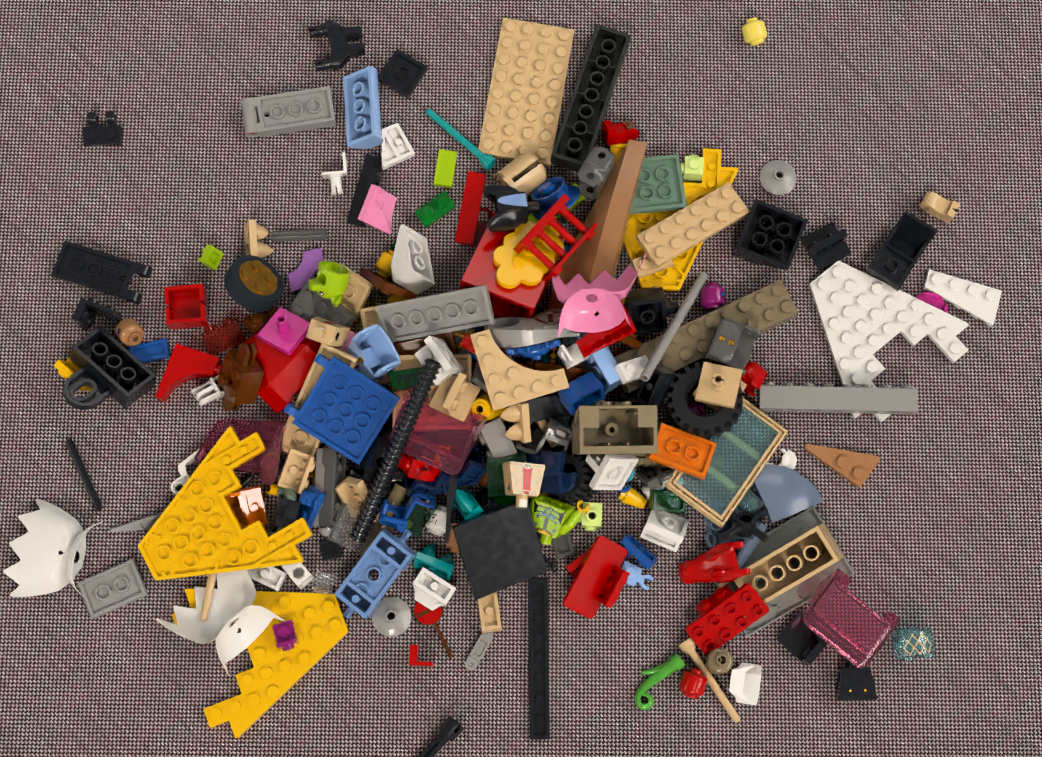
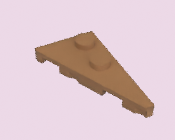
[803,444,881,488]

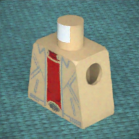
[306,317,350,346]
[502,461,545,508]

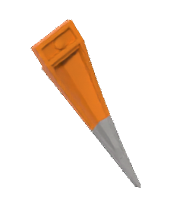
[110,485,268,532]

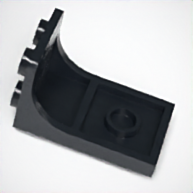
[866,211,937,291]

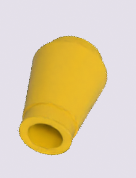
[617,485,647,509]

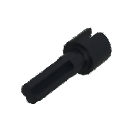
[418,715,464,757]

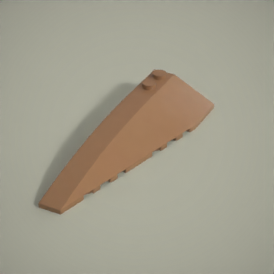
[548,139,648,316]

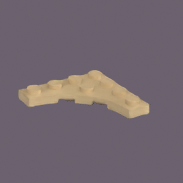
[470,329,569,411]

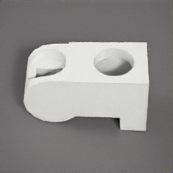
[281,563,314,590]

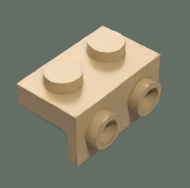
[276,448,316,494]
[335,476,379,518]

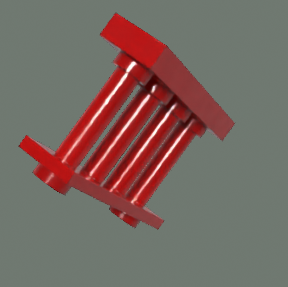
[514,193,598,281]

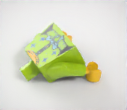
[529,493,590,545]

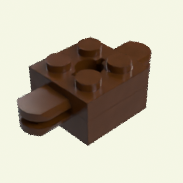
[218,343,265,411]

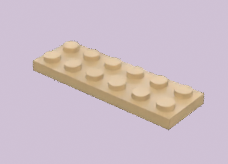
[636,182,750,268]
[279,343,358,458]

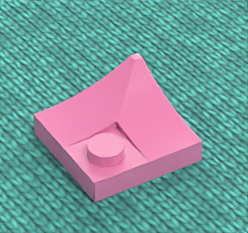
[358,184,397,235]

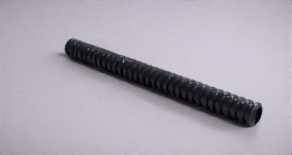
[349,358,442,543]

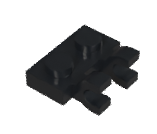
[83,111,122,147]

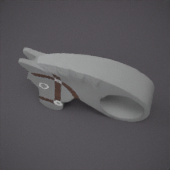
[484,308,581,348]

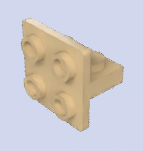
[429,372,481,422]

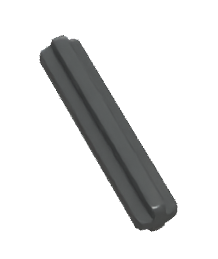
[271,229,327,242]

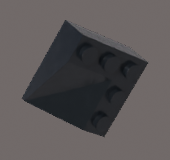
[732,199,808,271]

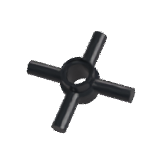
[721,506,770,543]

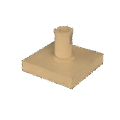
[341,264,374,316]
[695,362,743,409]

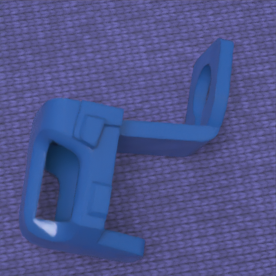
[379,493,436,532]

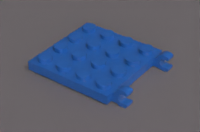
[283,353,400,465]

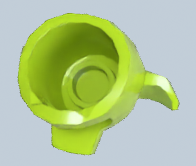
[308,261,350,307]

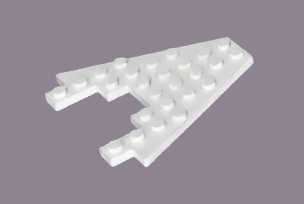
[809,260,969,423]

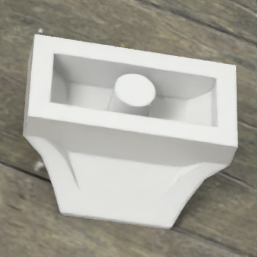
[412,567,456,611]
[729,662,761,706]

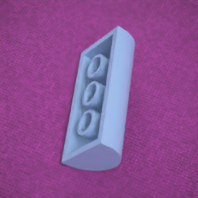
[343,66,382,149]
[569,332,622,394]

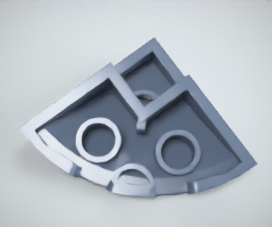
[747,464,823,523]
[704,499,767,569]

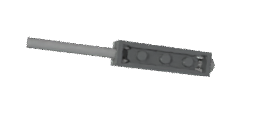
[312,445,347,537]

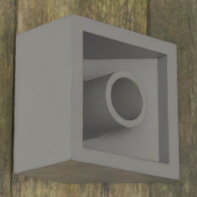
[477,418,517,465]

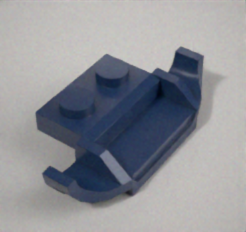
[528,451,578,494]

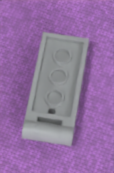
[240,86,337,138]

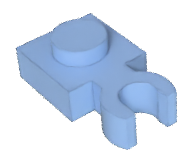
[621,561,654,590]

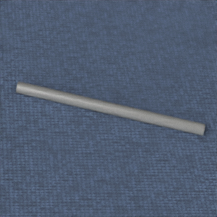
[640,272,708,382]

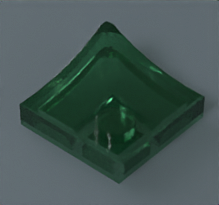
[486,452,526,497]

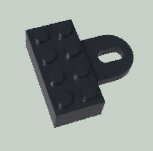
[63,326,156,410]

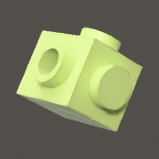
[680,155,704,183]
[578,502,603,532]

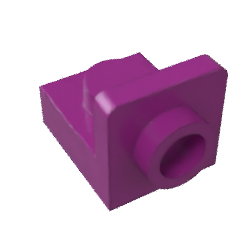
[272,620,299,652]

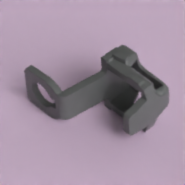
[515,418,572,454]

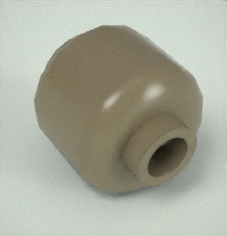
[705,648,733,675]

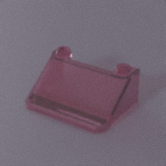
[389,385,487,475]
[194,419,285,485]
[803,569,900,669]

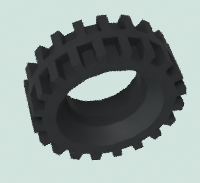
[667,362,743,440]

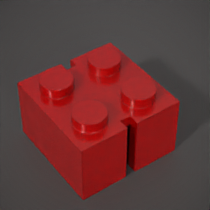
[164,283,209,330]

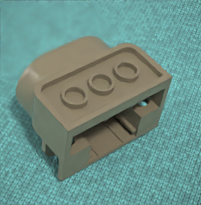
[570,401,658,454]

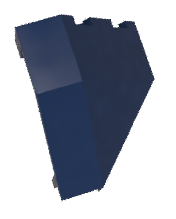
[403,432,487,501]

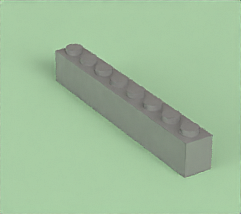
[759,382,917,415]

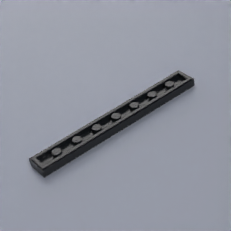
[528,578,550,740]

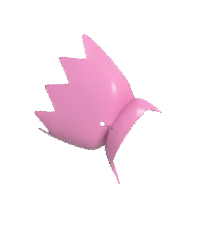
[552,252,646,337]

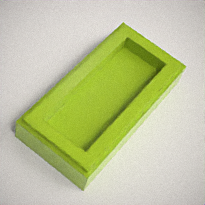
[433,149,458,188]

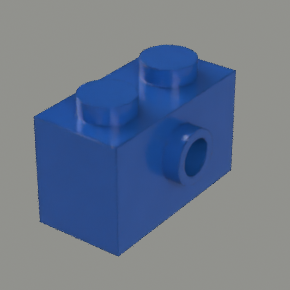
[558,371,606,416]

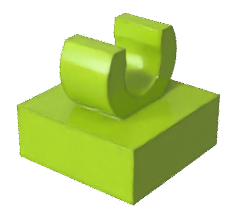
[198,245,224,271]

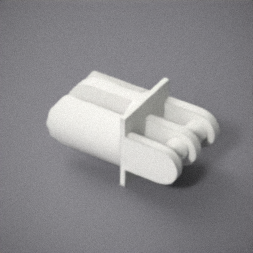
[191,375,225,407]

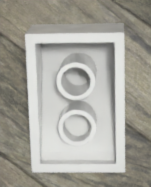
[391,224,435,295]

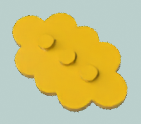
[493,221,564,289]

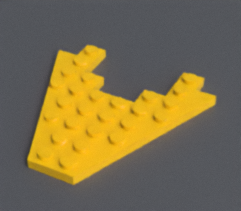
[610,144,738,292]
[138,426,313,581]
[172,588,349,739]

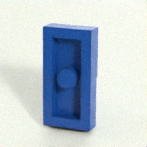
[296,486,326,530]
[620,533,658,570]

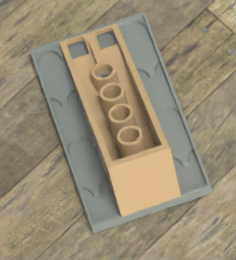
[715,506,855,637]

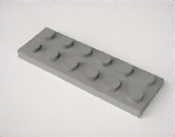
[376,284,495,342]

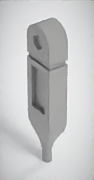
[465,632,494,671]

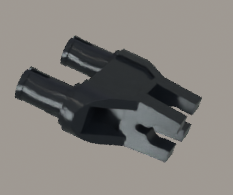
[308,20,366,72]

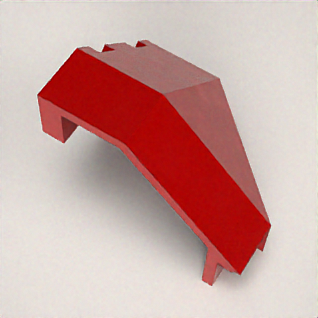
[244,332,321,413]

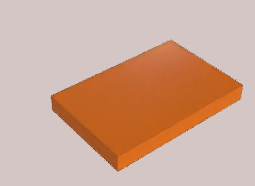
[648,423,717,480]

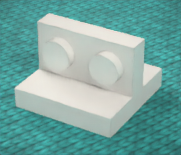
[415,336,465,386]
[585,454,639,490]
[640,510,689,552]

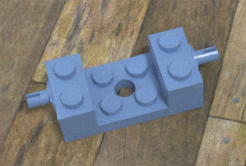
[334,528,418,619]

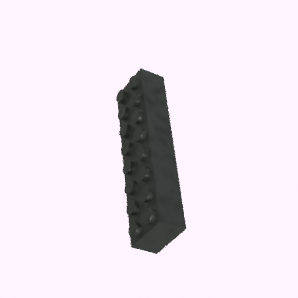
[550,24,631,172]

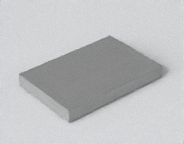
[77,559,148,620]

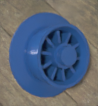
[531,177,580,222]

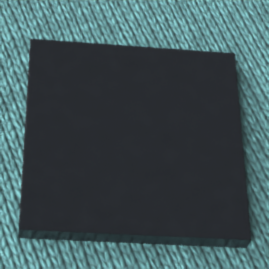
[452,502,548,600]

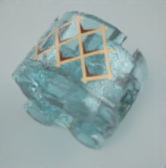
[891,627,935,661]

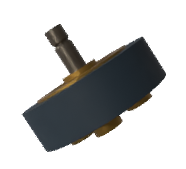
[224,255,284,312]

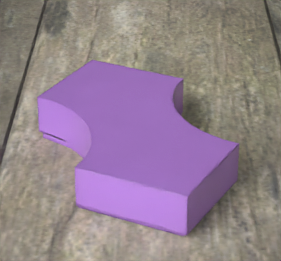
[288,248,324,293]

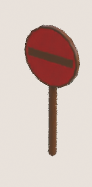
[413,602,453,658]

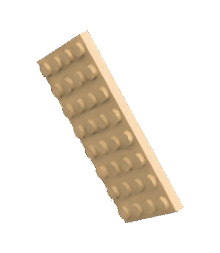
[478,18,575,167]

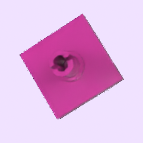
[257,307,310,356]

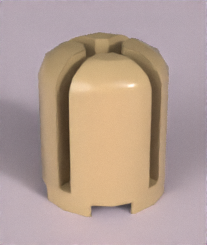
[493,153,547,196]

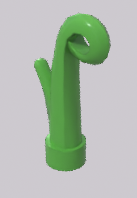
[634,653,686,710]

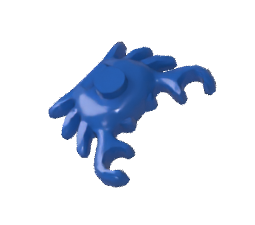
[505,340,561,362]

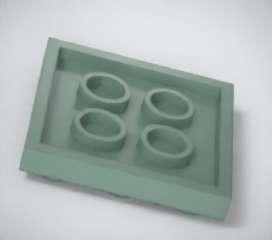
[630,154,687,215]

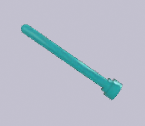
[426,108,497,171]

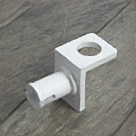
[322,152,348,195]
[557,343,589,369]

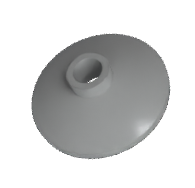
[759,160,797,196]
[372,597,411,637]

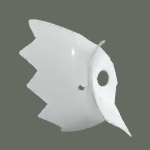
[3,499,103,597]
[156,570,286,676]

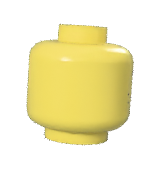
[742,17,767,46]

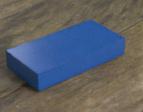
[128,338,171,364]

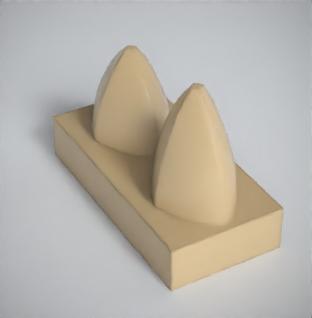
[244,219,274,258]
[500,402,531,443]

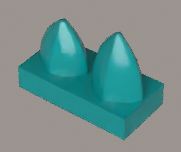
[454,489,483,521]
[413,543,454,581]

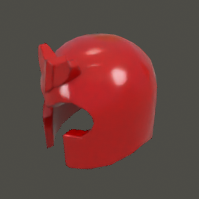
[741,361,768,397]

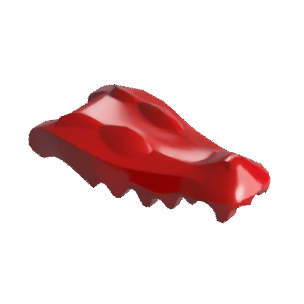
[678,541,751,584]

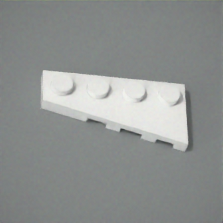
[923,269,1002,327]

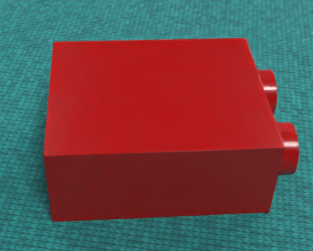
[459,211,565,318]

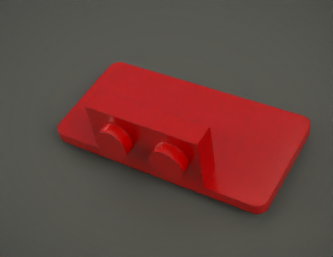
[562,535,630,619]
[685,583,769,655]

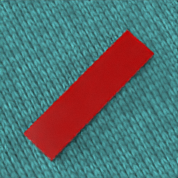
[455,171,486,246]

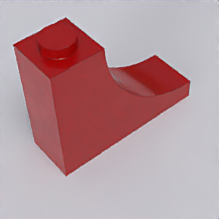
[576,300,637,358]
[155,343,223,403]

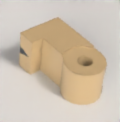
[920,192,960,223]

